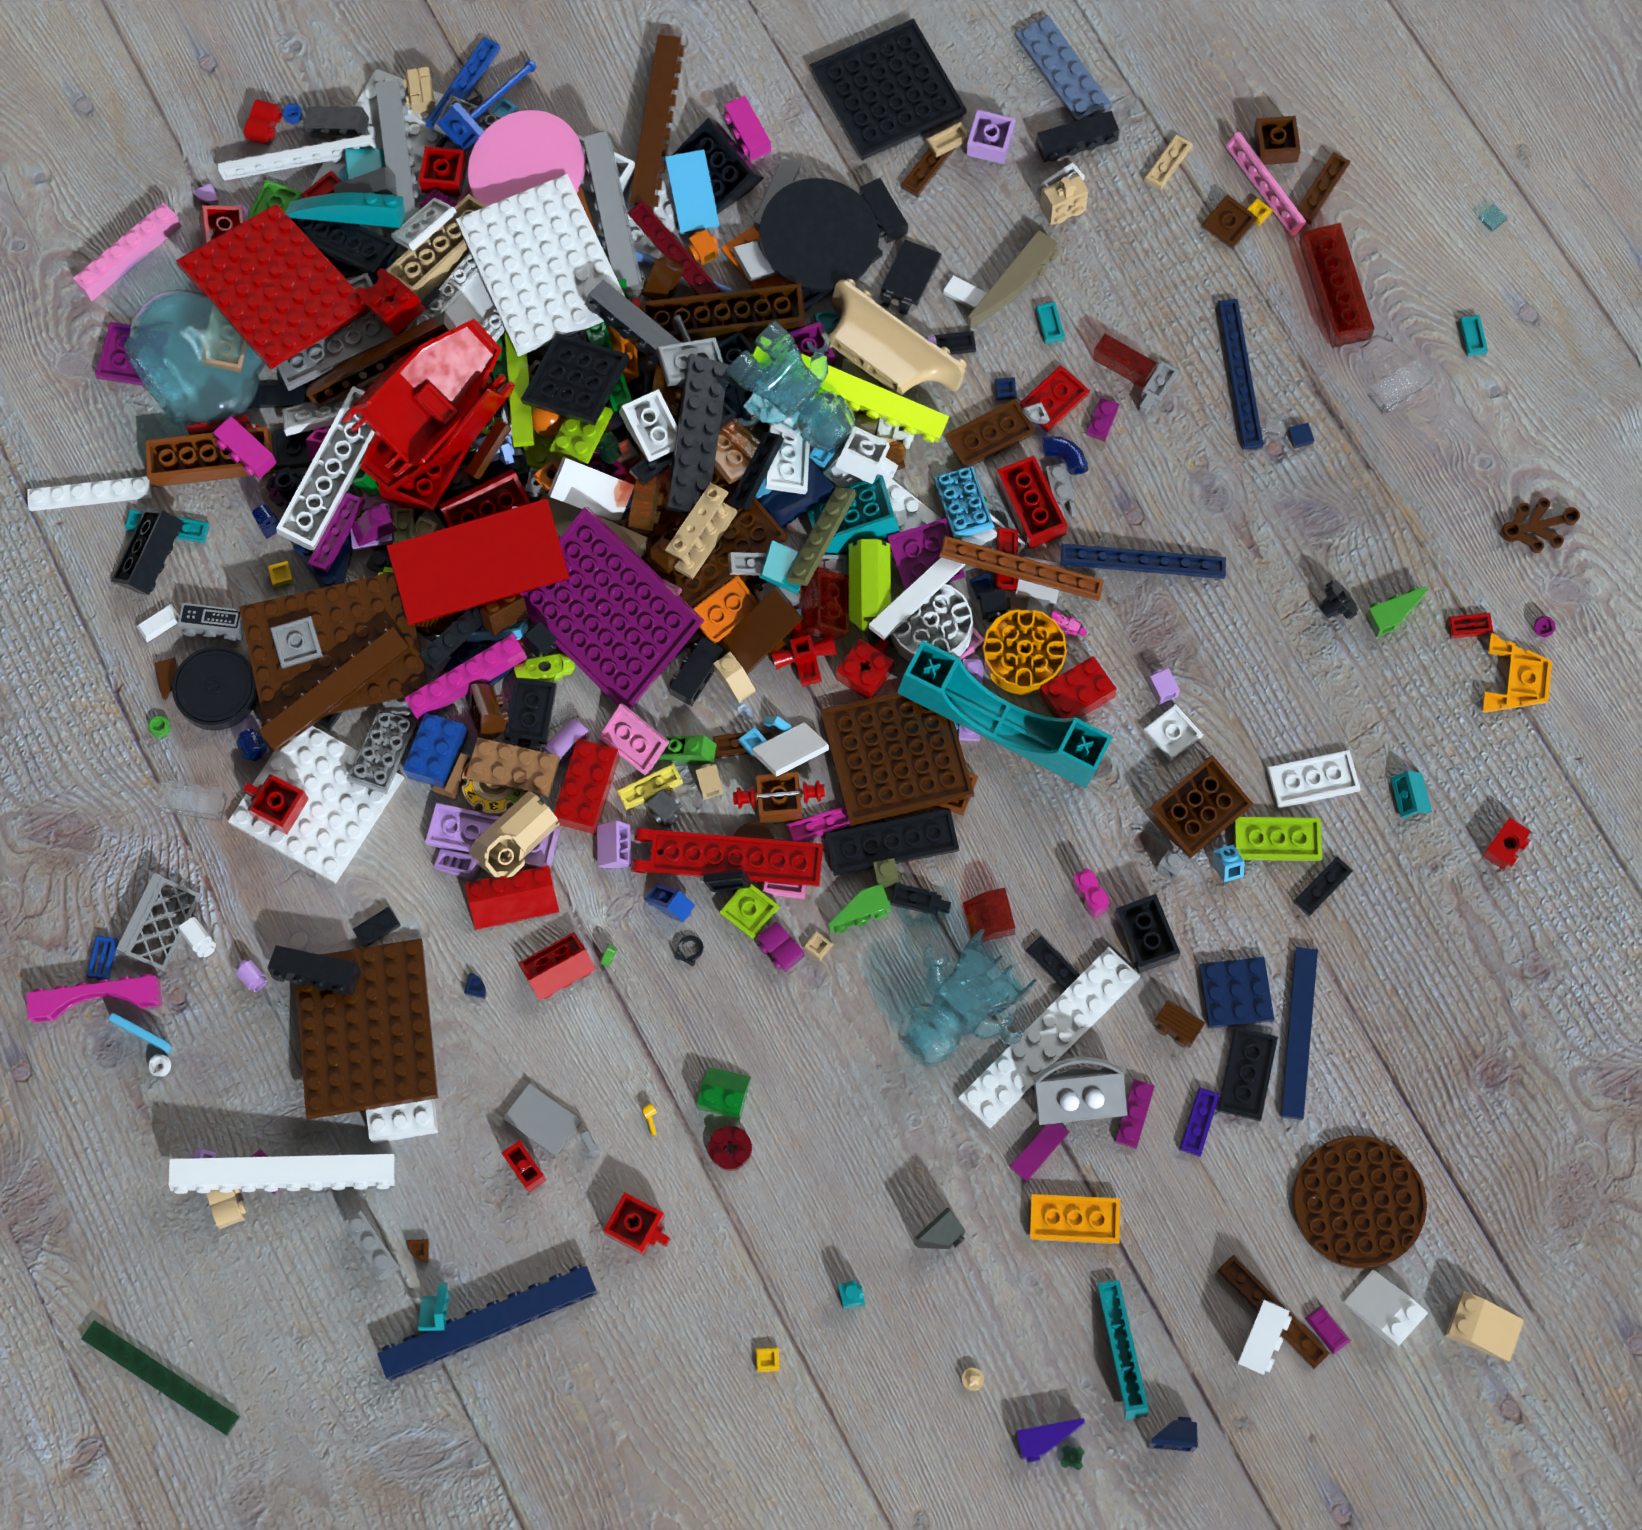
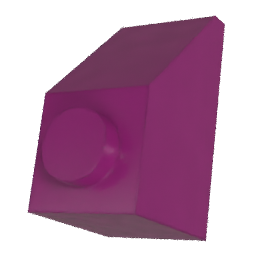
[352,503,397,547]

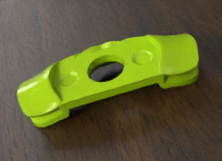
[514,654,575,683]

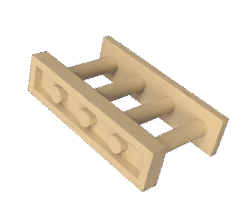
[665,482,737,579]

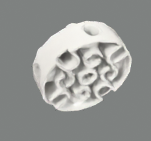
[891,584,973,662]

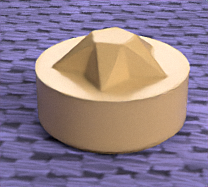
[962,1368,984,1391]

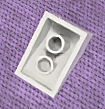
[619,389,677,462]
[1343,1270,1428,1349]

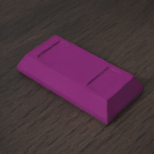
[1305,1305,1351,1354]

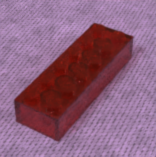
[1299,223,1375,348]

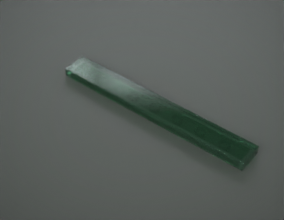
[81,1320,240,1436]

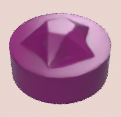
[1533,616,1555,637]

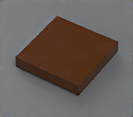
[1201,195,1258,250]

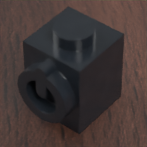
[980,589,1011,622]

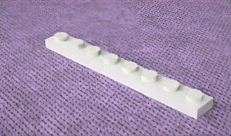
[218,134,377,181]

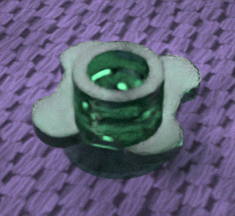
[1060,1445,1084,1470]

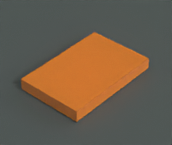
[693,575,759,644]

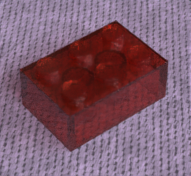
[801,567,849,641]

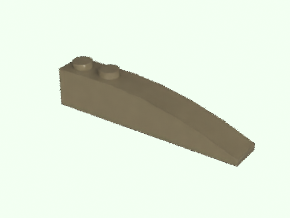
[967,230,1059,328]

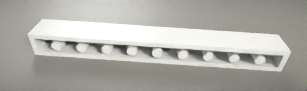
[169,1154,395,1194]

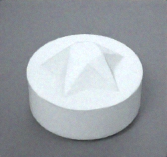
[148,1054,171,1077]

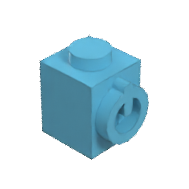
[1213,845,1244,882]

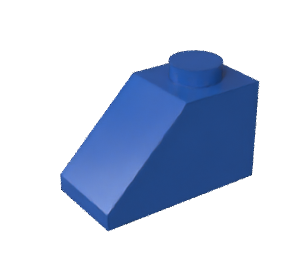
[645,883,695,922]

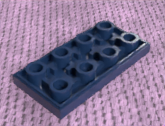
[758,462,835,528]

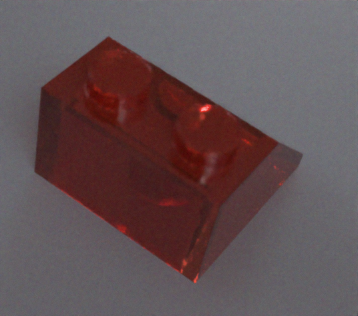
[963,887,1016,944]

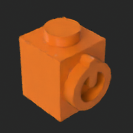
[686,229,719,266]

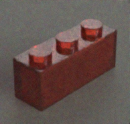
[1093,334,1157,388]

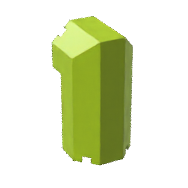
[849,539,891,632]

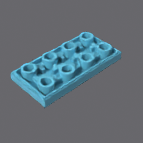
[665,150,720,234]
[934,466,994,539]

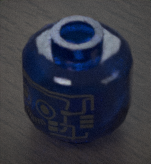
[236,729,267,762]

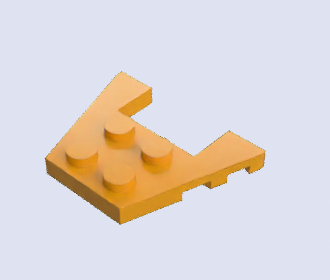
[1482,634,1552,713]

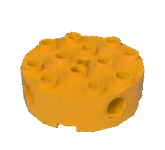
[982,609,1067,696]

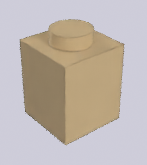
[695,764,724,800]

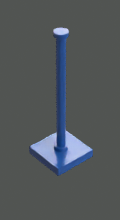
[437,60,536,152]

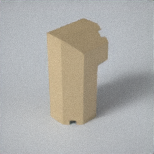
[469,791,560,877]

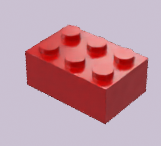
[1039,656,1117,719]

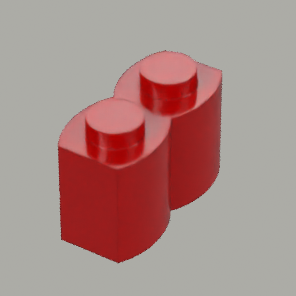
[243,99,282,145]

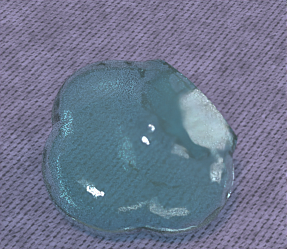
[124,290,266,424]

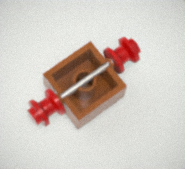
[733,772,825,824]

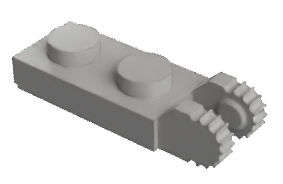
[1045,463,1076,517]

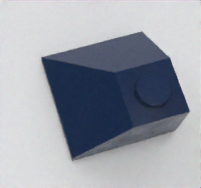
[1148,1417,1198,1452]

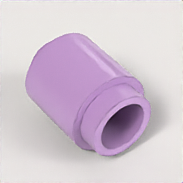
[235,960,267,992]

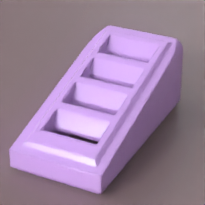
[433,848,481,881]

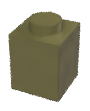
[873,858,899,888]

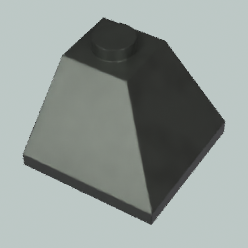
[914,1207,966,1249]

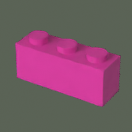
[723,96,772,161]
[213,416,277,479]

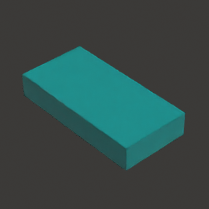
[1035,302,1065,344]
[1459,315,1488,357]

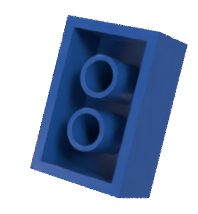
[403,713,469,789]

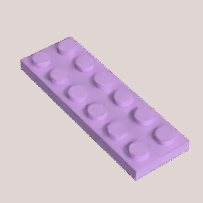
[425,803,560,868]

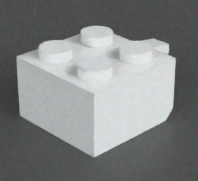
[835,426,898,484]

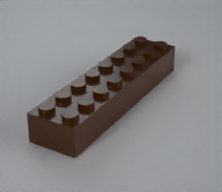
[641,283,806,343]

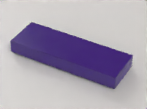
[1179,1087,1220,1157]

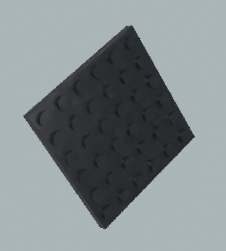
[809,18,967,161]

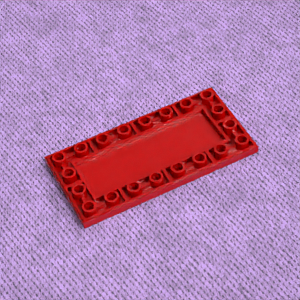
[387,499,570,626]

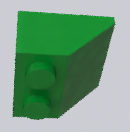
[697,1067,751,1120]

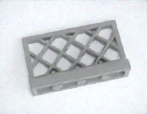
[116,872,202,972]

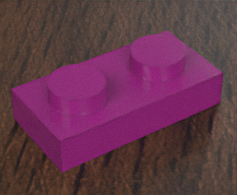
[1086,397,1120,442]

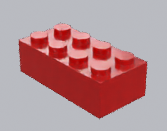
[996,455,1068,549]
[554,739,620,835]

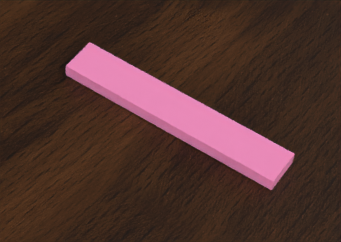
[1225,132,1306,236]

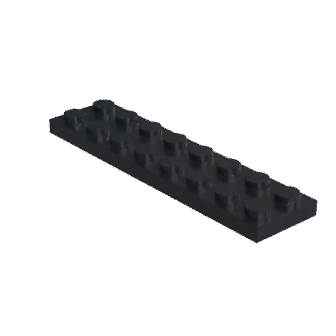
[665,354,729,515]

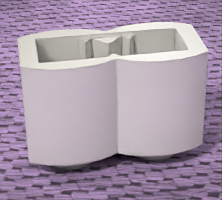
[178,917,216,957]

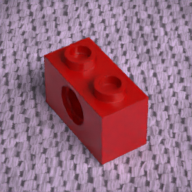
[1483,817,1531,871]
[501,1140,547,1193]

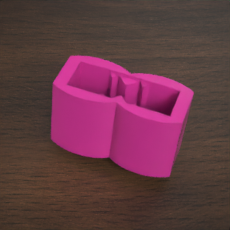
[1073,868,1109,918]

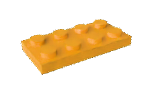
[1030,1194,1120,1244]

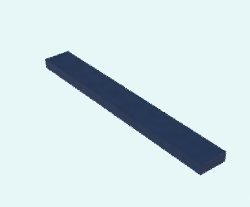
[1217,299,1264,450]
[1060,543,1226,579]
[1281,947,1318,1120]

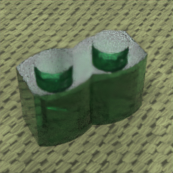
[594,430,622,464]

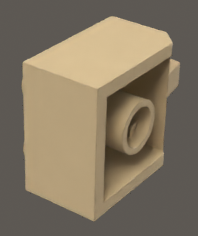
[1040,174,1088,225]

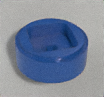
[282,104,303,124]

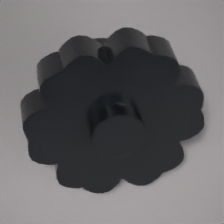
[266,467,305,507]
[1320,580,1358,619]

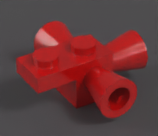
[772,620,837,687]

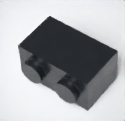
[520,622,557,658]

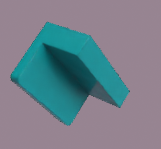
[1391,770,1432,818]
[418,1283,450,1331]

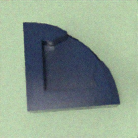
[464,973,487,999]

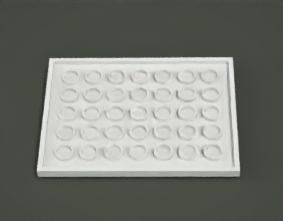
[456,174,625,357]

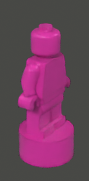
[1050,610,1087,636]

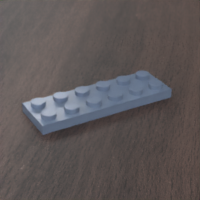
[1015,15,1111,121]

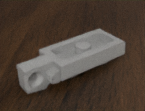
[1139,361,1180,415]

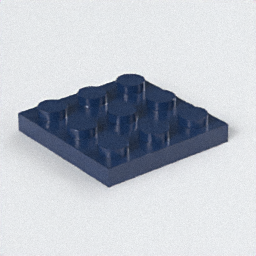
[1199,957,1275,1029]

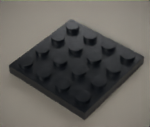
[521,333,630,426]

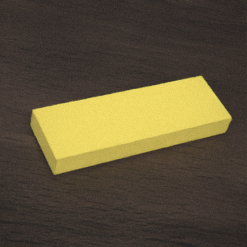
[617,763,683,811]

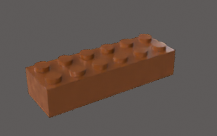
[145,426,274,487]

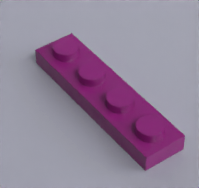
[308,492,365,572]

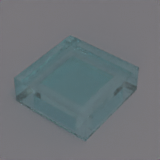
[1478,204,1507,232]

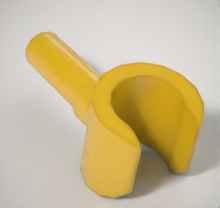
[643,1103,657,1136]

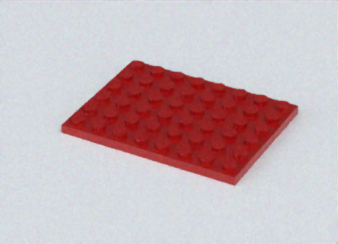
[176,203,370,370]

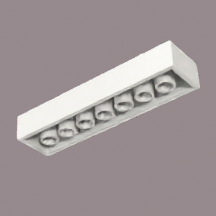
[276,386,375,552]

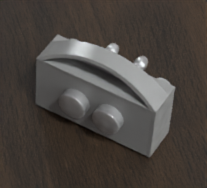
[1033,1057,1127,1125]

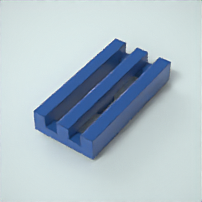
[86,935,119,980]

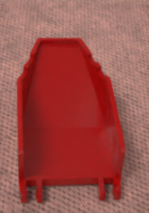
[342,319,502,477]
[360,374,515,493]

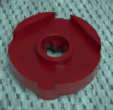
[708,1126,752,1171]

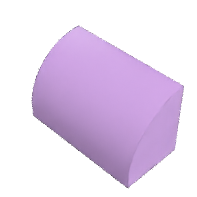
[542,719,590,766]
[597,821,631,868]

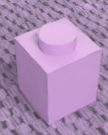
[1148,668,1180,705]

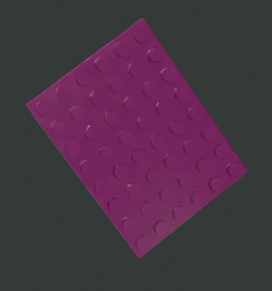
[520,507,705,710]

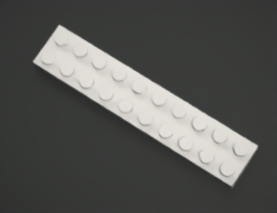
[958,947,1140,1130]

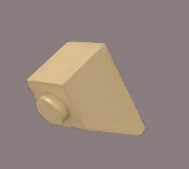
[713,652,756,703]

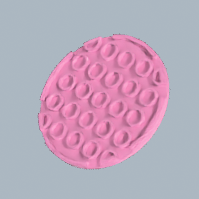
[468,110,585,206]

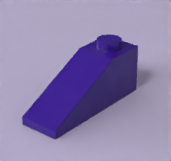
[1016,1418,1085,1463]

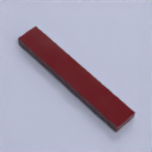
[627,200,720,295]

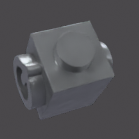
[647,790,683,827]

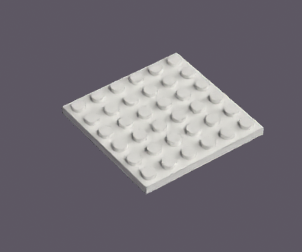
[228,726,404,884]

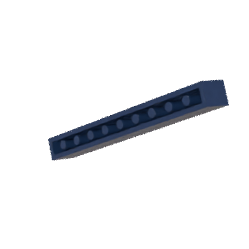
[377,1265,598,1381]

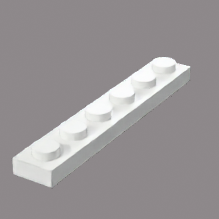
[27,476,152,511]

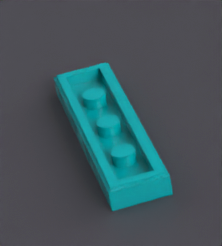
[125,509,210,544]

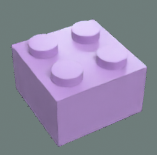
[967,110,1016,164]

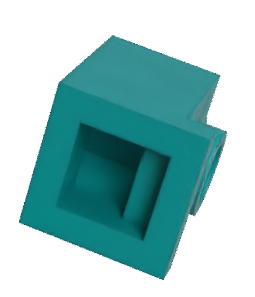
[838,1280,865,1310]

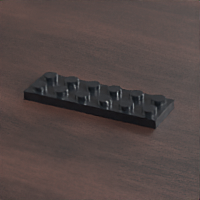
[290,218,398,277]
[825,809,959,876]

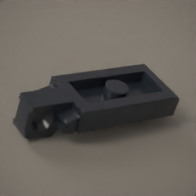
[890,883,951,915]

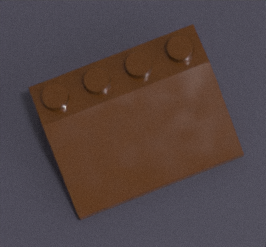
[1144,755,1253,858]

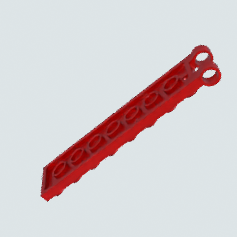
[631,828,824,887]

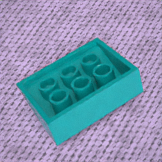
[807,475,900,555]

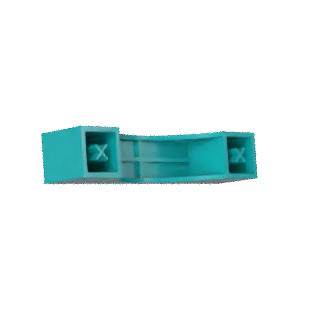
[897,640,1113,789]

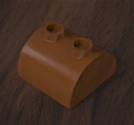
[470,683,509,740]

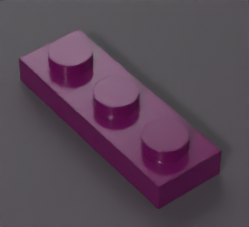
[1115,1079,1155,1149]

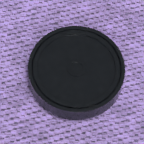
[172,646,258,731]

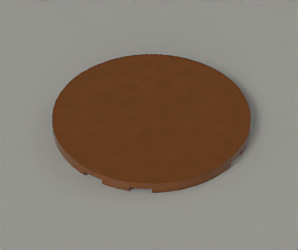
[1292,1135,1427,1269]

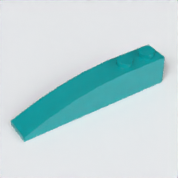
[285,193,406,228]
[1097,1280,1149,1420]

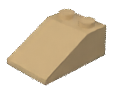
[1444,1291,1524,1362]

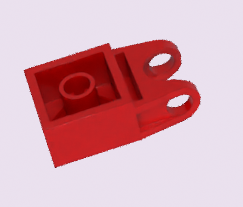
[355,268,426,336]

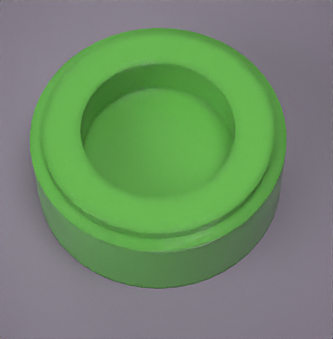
[148,715,171,738]
[601,944,617,967]

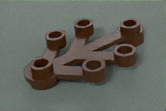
[1501,498,1580,554]

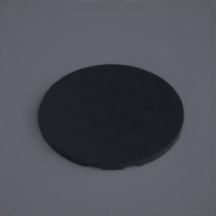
[759,178,879,292]

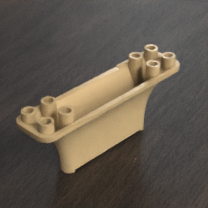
[826,278,967,396]

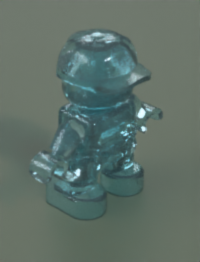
[726,321,856,452]
[897,929,1037,1067]

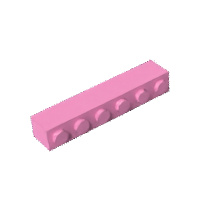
[73,202,181,302]

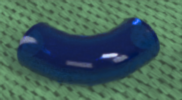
[1042,436,1089,475]

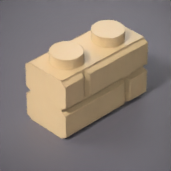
[403,67,436,114]

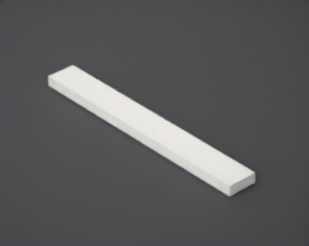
[869,529,997,640]

